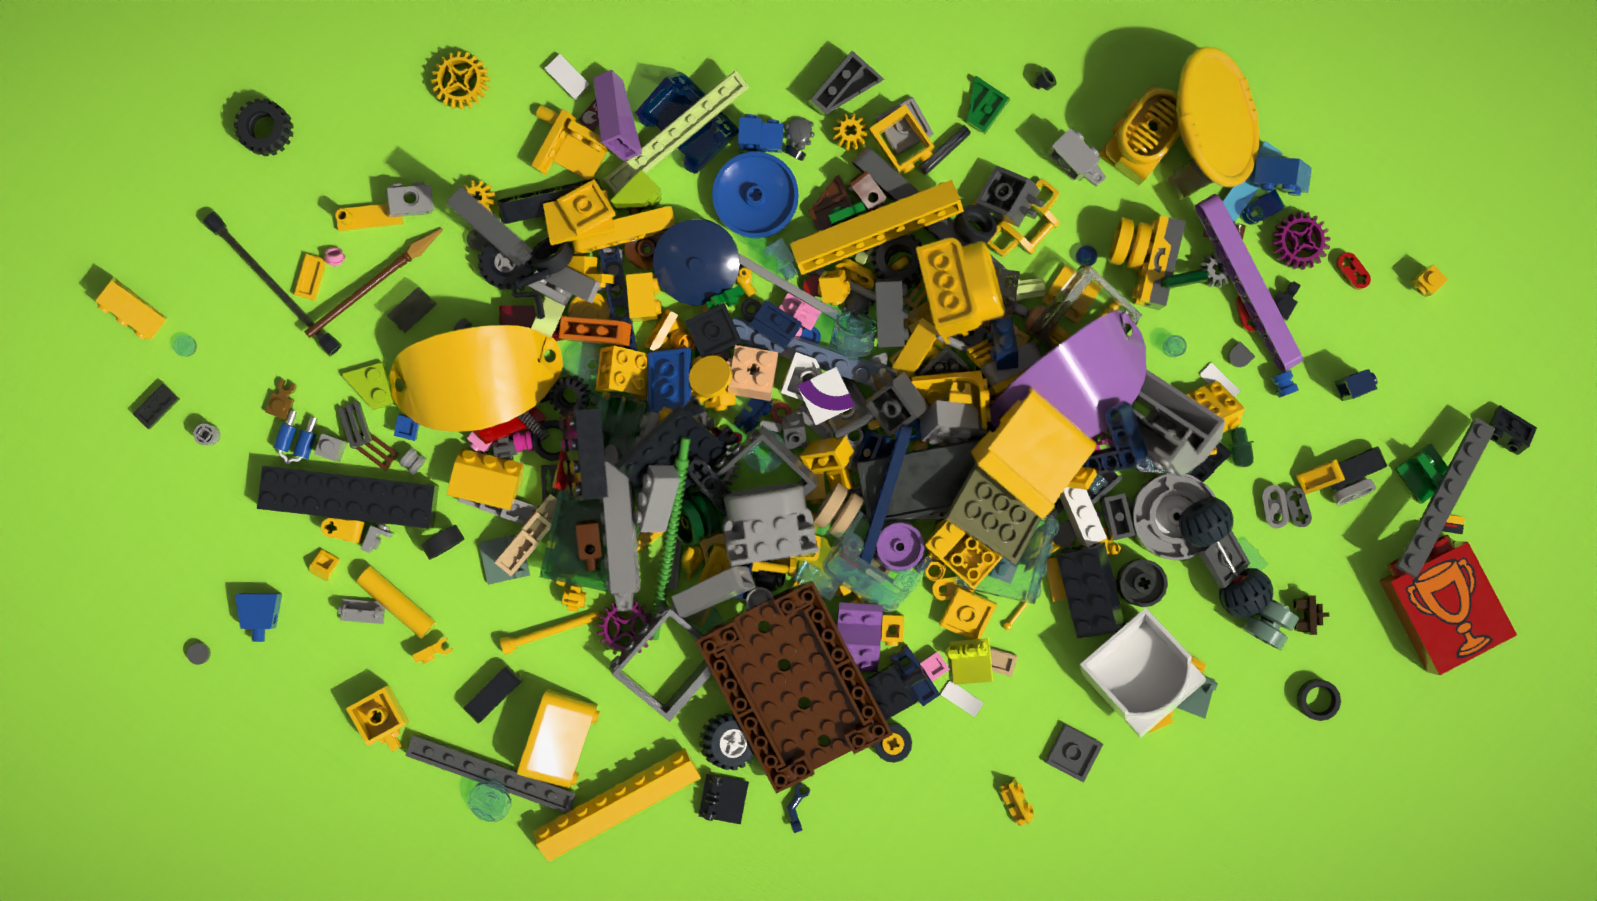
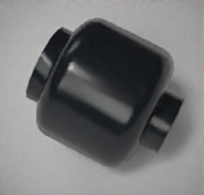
[753,561,786,592]

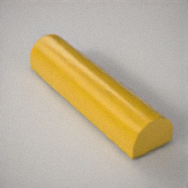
[356,566,436,639]

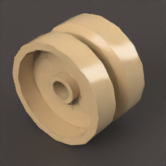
[813,483,864,539]

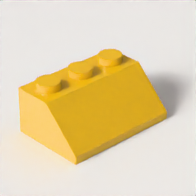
[447,449,524,510]

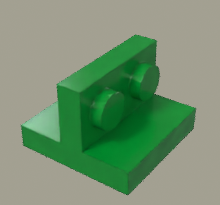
[1395,444,1448,504]

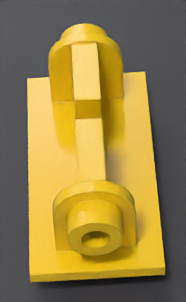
[1000,778,1035,826]

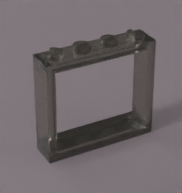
[1028,264,1142,352]

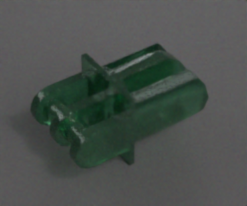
[1228,427,1254,467]

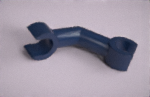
[787,783,810,833]

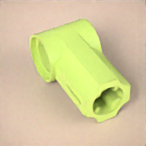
[1001,278,1045,303]

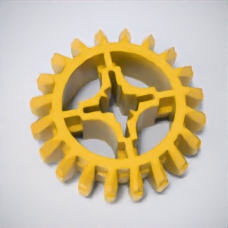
[431,51,490,110]

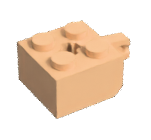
[727,345,778,401]

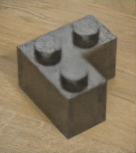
[1167,158,1214,201]
[916,343,975,376]

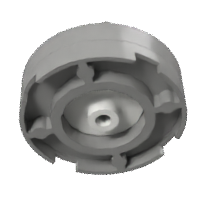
[1130,473,1216,560]

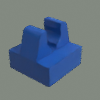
[394,414,420,441]

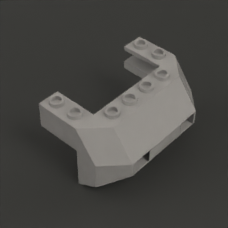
[1103,369,1225,477]

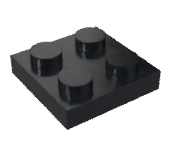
[685,303,743,358]

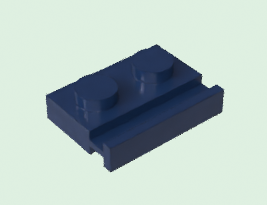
[749,300,803,350]

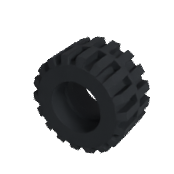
[234,98,294,156]
[872,234,923,290]

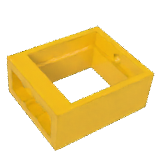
[869,104,935,174]

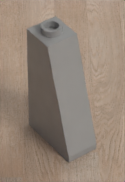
[672,566,756,617]

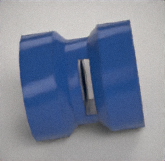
[1271,370,1299,398]

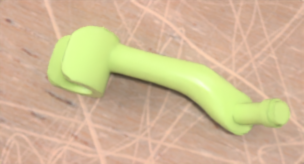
[855,246,876,265]

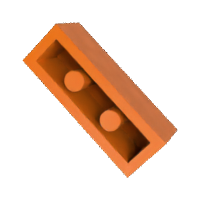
[559,316,631,346]

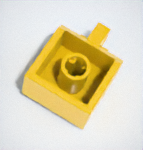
[346,685,410,751]

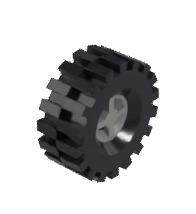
[478,240,534,290]

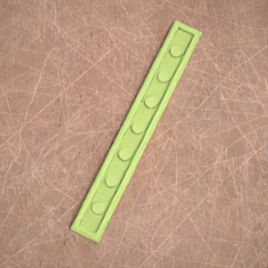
[603,70,750,195]

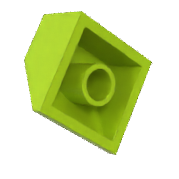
[610,170,662,210]

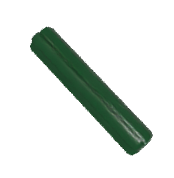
[1160,270,1209,289]

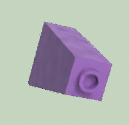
[594,70,642,161]

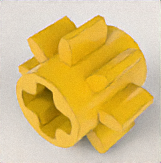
[562,585,587,612]

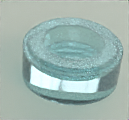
[173,335,197,357]

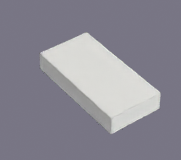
[545,54,590,100]

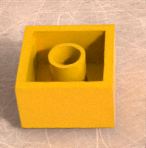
[626,272,662,322]

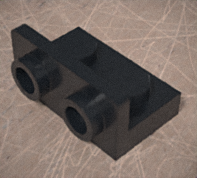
[1489,405,1537,455]

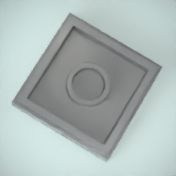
[875,97,934,155]

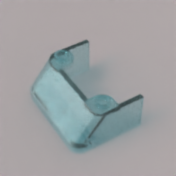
[823,512,932,612]

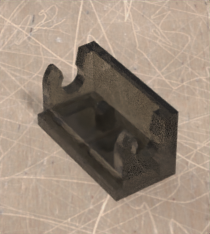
[387,286,437,333]

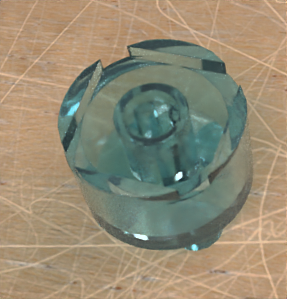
[829,312,877,361]
[743,429,785,473]

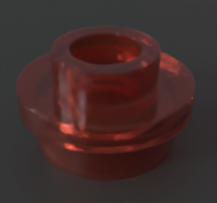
[770,402,792,424]

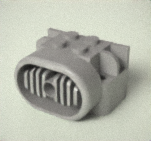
[722,483,819,566]

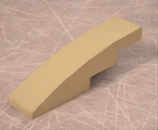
[494,493,567,576]

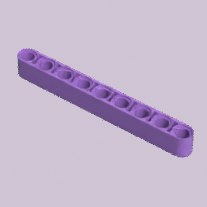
[1195,194,1303,373]

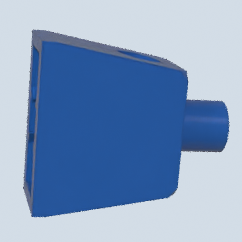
[235,593,282,642]

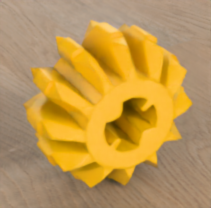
[832,113,869,150]
[463,180,496,212]

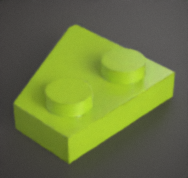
[342,362,395,410]

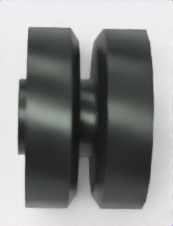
[1116,559,1168,607]

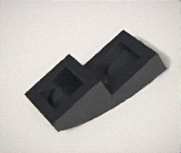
[1186,441,1232,482]

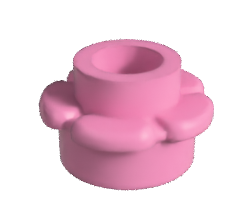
[324,247,346,267]

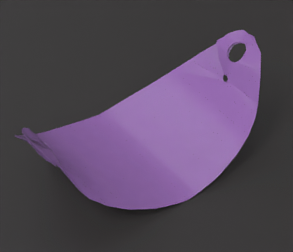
[990,310,1146,438]

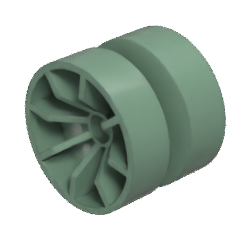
[1241,599,1299,650]

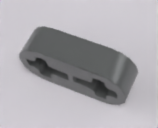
[1285,487,1312,527]

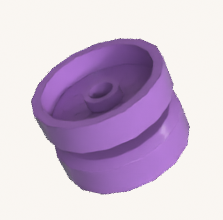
[875,523,924,573]

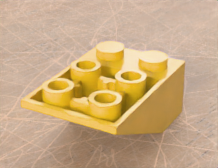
[924,519,1003,589]

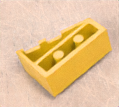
[96,277,167,340]

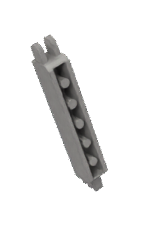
[600,444,641,611]

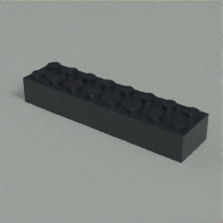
[257,466,439,529]

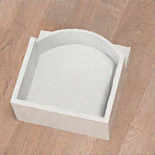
[1080,608,1206,738]

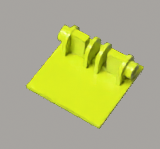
[945,638,993,685]

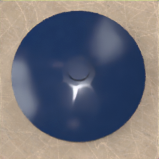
[653,218,740,305]

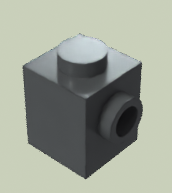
[781,413,807,449]

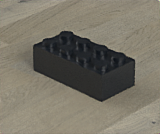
[559,409,608,500]
[1056,542,1125,638]

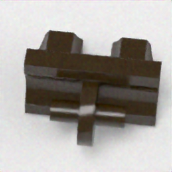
[1293,595,1330,635]

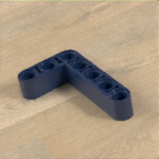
[1082,401,1148,475]

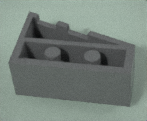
[807,51,885,116]
[875,278,908,347]

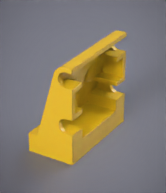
[971,387,1096,519]

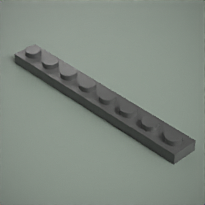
[1395,418,1495,578]
[405,735,576,813]

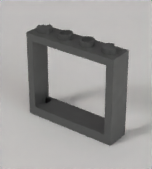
[446,186,533,267]
[699,425,817,504]
[609,603,712,722]

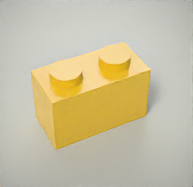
[800,436,855,473]

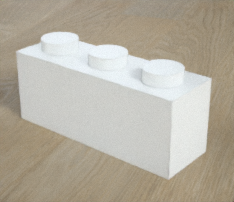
[1059,487,1107,547]

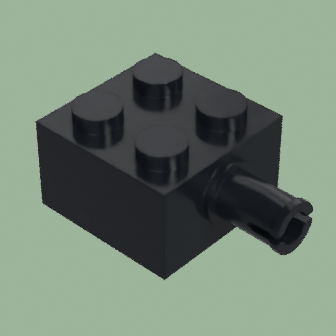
[864,661,928,720]

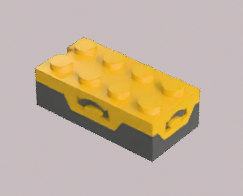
[1132,215,1186,310]

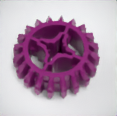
[1271,212,1331,270]
[597,600,653,655]

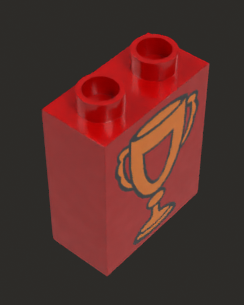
[1379,535,1517,676]

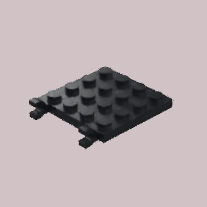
[614,395,740,492]

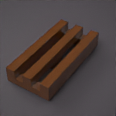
[355,431,399,471]

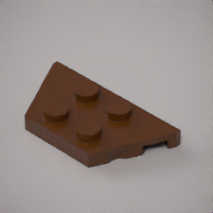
[809,175,868,252]

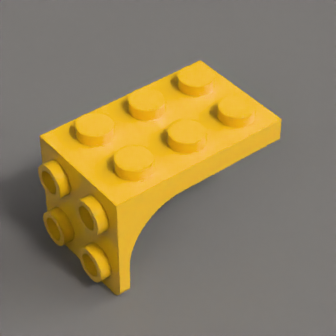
[911,371,991,429]

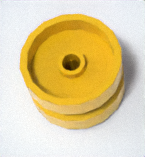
[1109,217,1152,271]

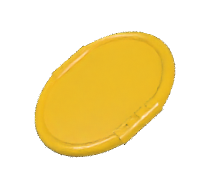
[1176,46,1259,187]

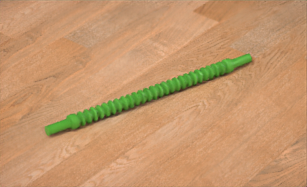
[651,436,690,640]

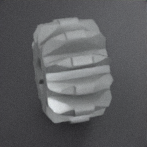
[1199,251,1230,288]

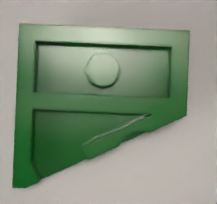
[967,76,1010,134]

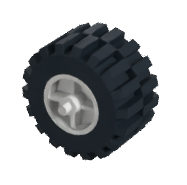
[699,713,755,771]

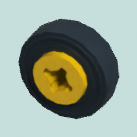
[874,723,912,763]

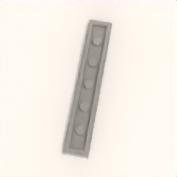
[739,253,840,321]

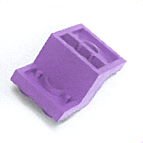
[837,602,883,672]

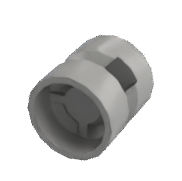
[746,587,774,609]

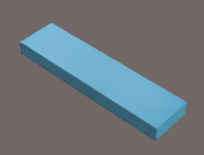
[1223,141,1283,222]

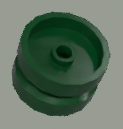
[676,491,720,547]

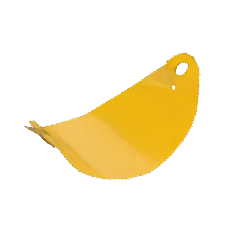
[390,325,563,432]

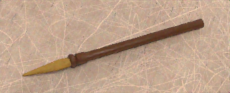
[304,228,443,338]

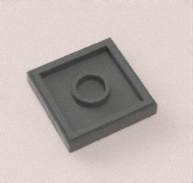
[1044,724,1103,783]

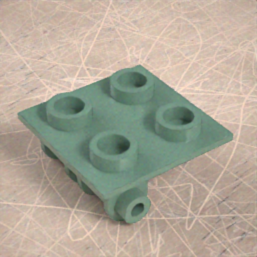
[479,534,530,585]
[1176,677,1218,719]

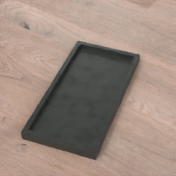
[857,438,983,524]

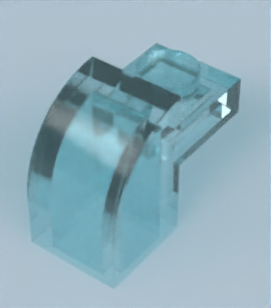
[793,560,841,601]

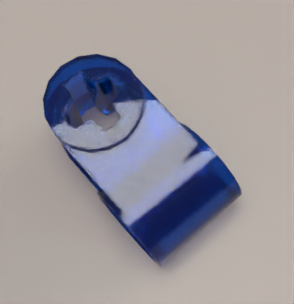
[1242,189,1286,225]

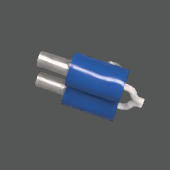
[273,410,317,464]

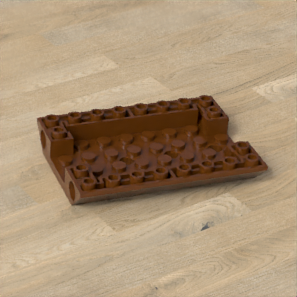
[695,581,893,794]

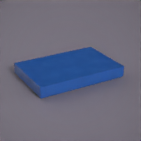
[648,347,691,414]

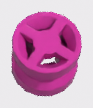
[513,430,534,453]

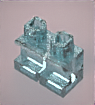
[763,238,798,281]

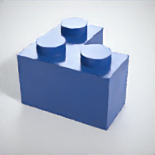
[738,114,784,153]
[1254,157,1312,196]

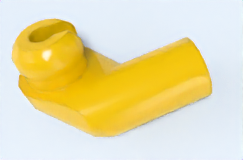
[737,266,757,298]

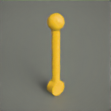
[1004,593,1035,630]

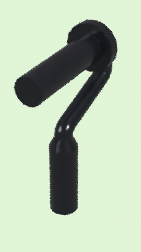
[511,269,551,319]

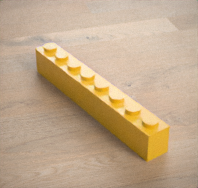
[790,180,964,275]
[533,748,701,862]

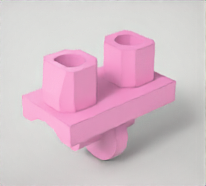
[779,293,821,331]

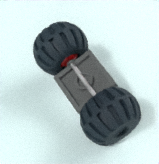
[1179,497,1273,618]

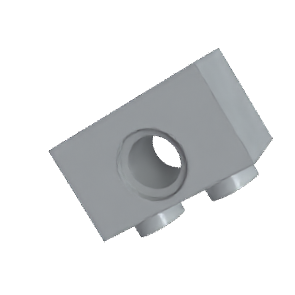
[385,182,434,218]

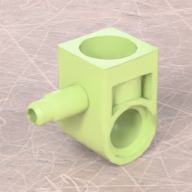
[531,297,565,338]

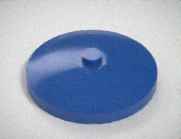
[712,152,799,239]

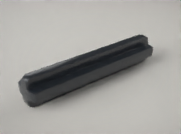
[919,125,971,175]

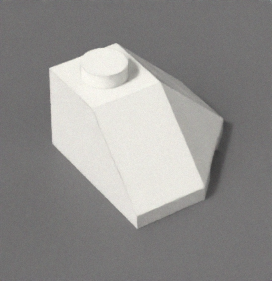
[781,352,823,401]

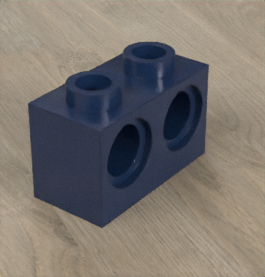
[1334,369,1378,401]

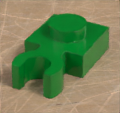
[828,202,866,226]
[705,285,745,310]

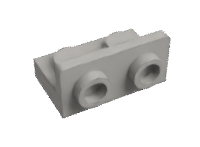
[527,270,572,307]

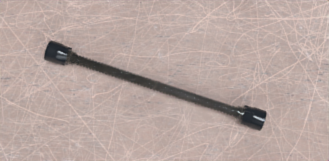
[202,211,342,357]

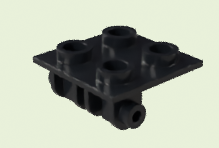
[698,774,749,825]

